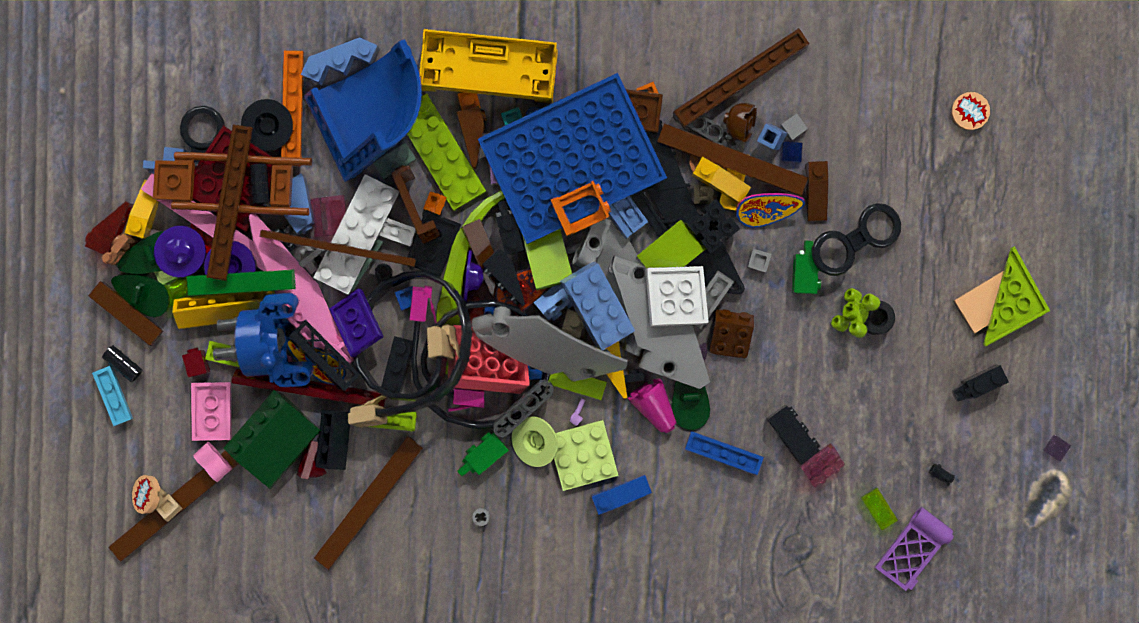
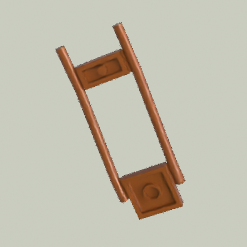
[153,152,312,216]

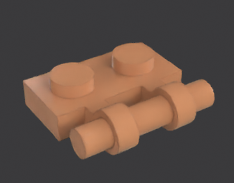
[102,234,138,265]

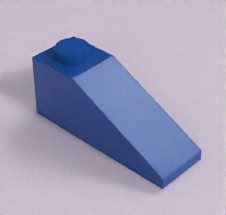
[592,475,652,515]

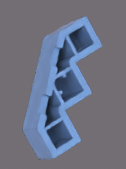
[301,37,380,86]

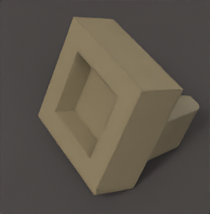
[694,185,713,204]

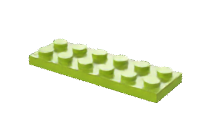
[407,93,486,211]

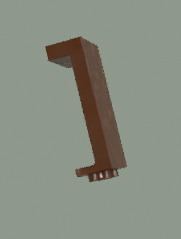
[392,165,440,244]

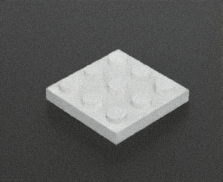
[645,266,709,327]

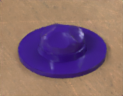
[154,226,206,277]
[204,241,256,275]
[464,250,484,302]

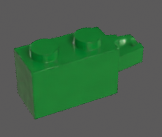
[792,240,821,294]
[457,432,509,476]

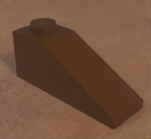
[457,106,487,170]
[805,161,828,221]

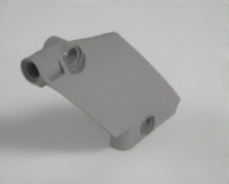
[572,213,645,356]
[608,255,710,389]
[472,307,628,381]

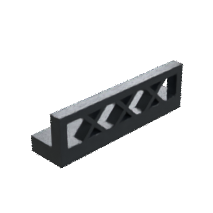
[286,320,360,391]

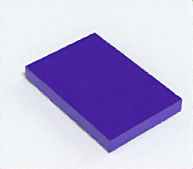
[329,288,384,357]

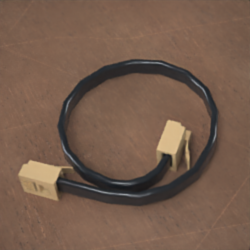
[348,271,472,428]

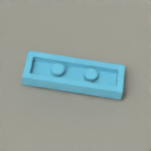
[92,366,133,426]

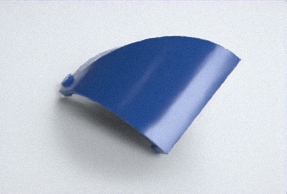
[304,39,422,182]

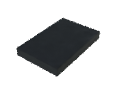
[407,210,462,278]

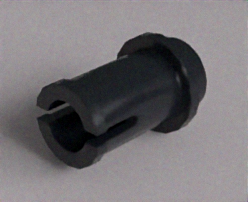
[929,464,955,486]

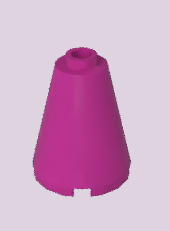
[628,378,676,433]

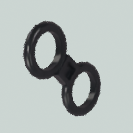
[180,105,225,203]
[811,203,901,276]

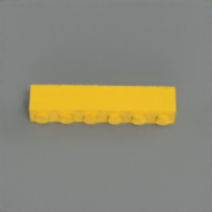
[173,291,276,329]

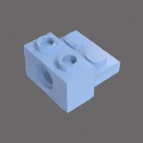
[534,284,573,321]

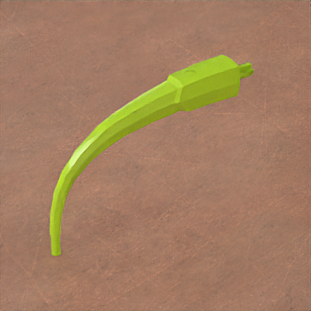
[435,190,506,374]

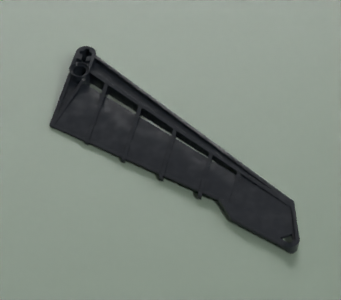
[630,89,745,295]

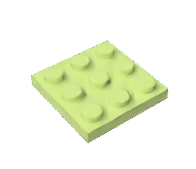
[554,420,619,491]

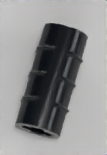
[250,164,270,205]
[102,345,143,383]

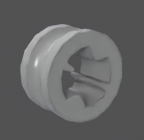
[472,508,490,526]

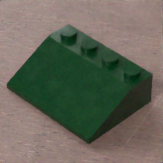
[223,390,321,489]

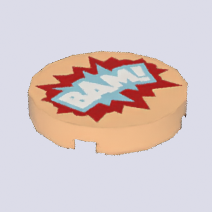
[951,92,990,130]
[132,475,160,514]

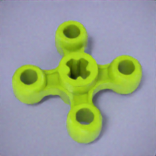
[831,288,880,338]

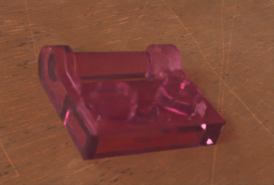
[310,195,346,237]

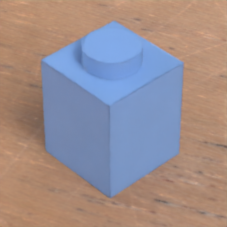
[757,124,788,150]

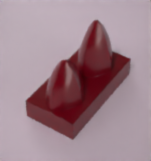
[296,440,327,480]

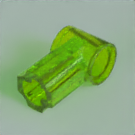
[165,277,188,308]

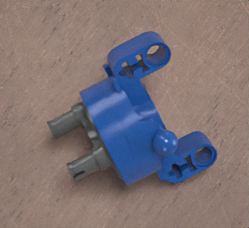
[213,293,313,387]

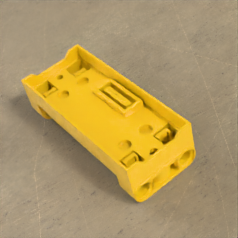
[419,29,558,104]

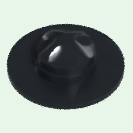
[241,99,293,151]

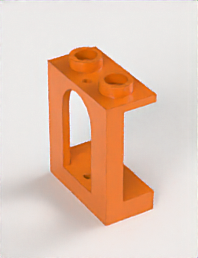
[551,181,611,236]

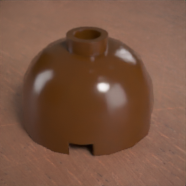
[723,103,757,143]

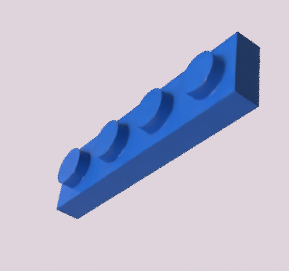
[685,431,764,475]

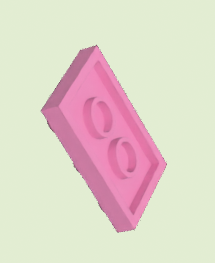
[191,382,232,441]

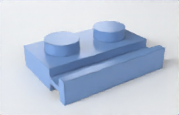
[608,196,648,239]

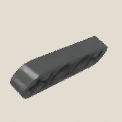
[673,104,740,150]
[493,379,554,437]

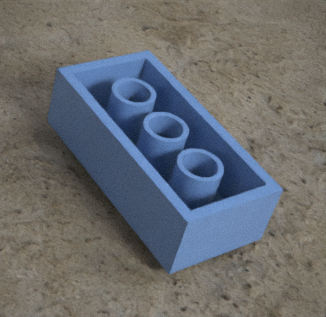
[560,262,635,350]

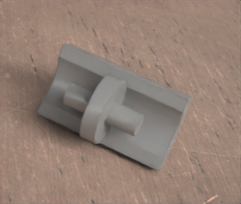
[299,246,327,274]

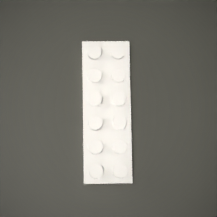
[313,174,400,295]

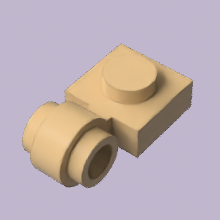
[156,487,182,522]

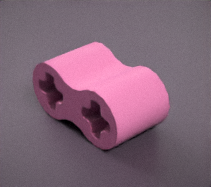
[193,442,232,482]

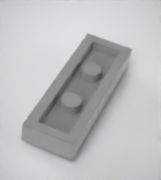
[696,271,734,329]

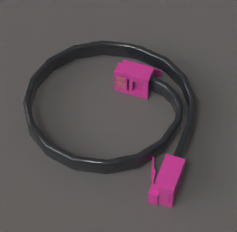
[410,286,551,429]

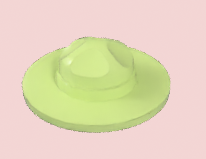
[512,416,558,467]

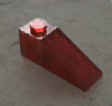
[85,201,134,255]

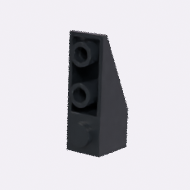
[482,248,525,306]

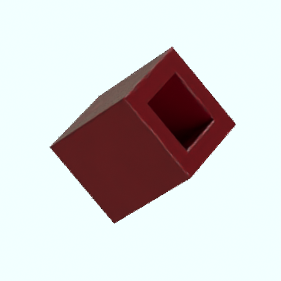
[182,347,211,378]

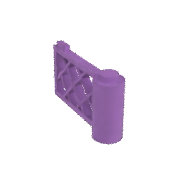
[875,507,954,591]

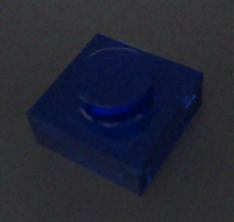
[781,142,803,163]

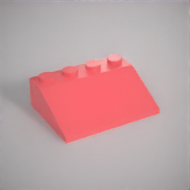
[448,325,530,394]

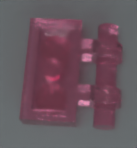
[800,443,845,488]

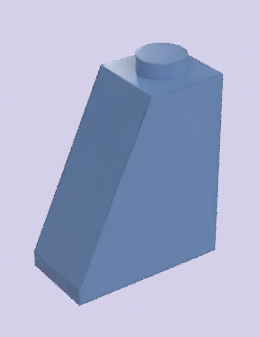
[284,173,315,234]

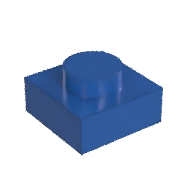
[395,286,413,310]

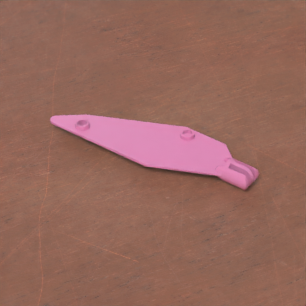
[249,213,354,367]

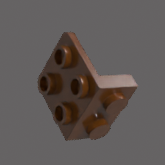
[710,309,754,359]

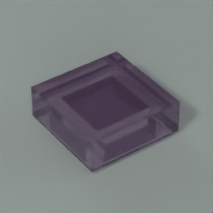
[1043,435,1071,462]

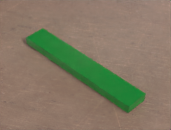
[187,270,296,295]

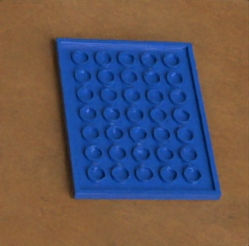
[478,73,667,244]

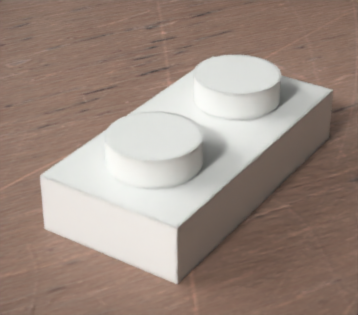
[379,218,416,247]

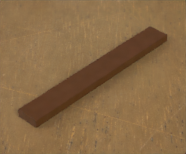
[673,28,810,128]
[207,124,253,281]
[657,124,808,196]
[259,230,416,267]
[314,436,423,570]
[108,451,239,562]

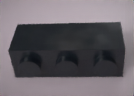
[381,336,412,393]
[766,405,821,466]
[316,409,351,470]

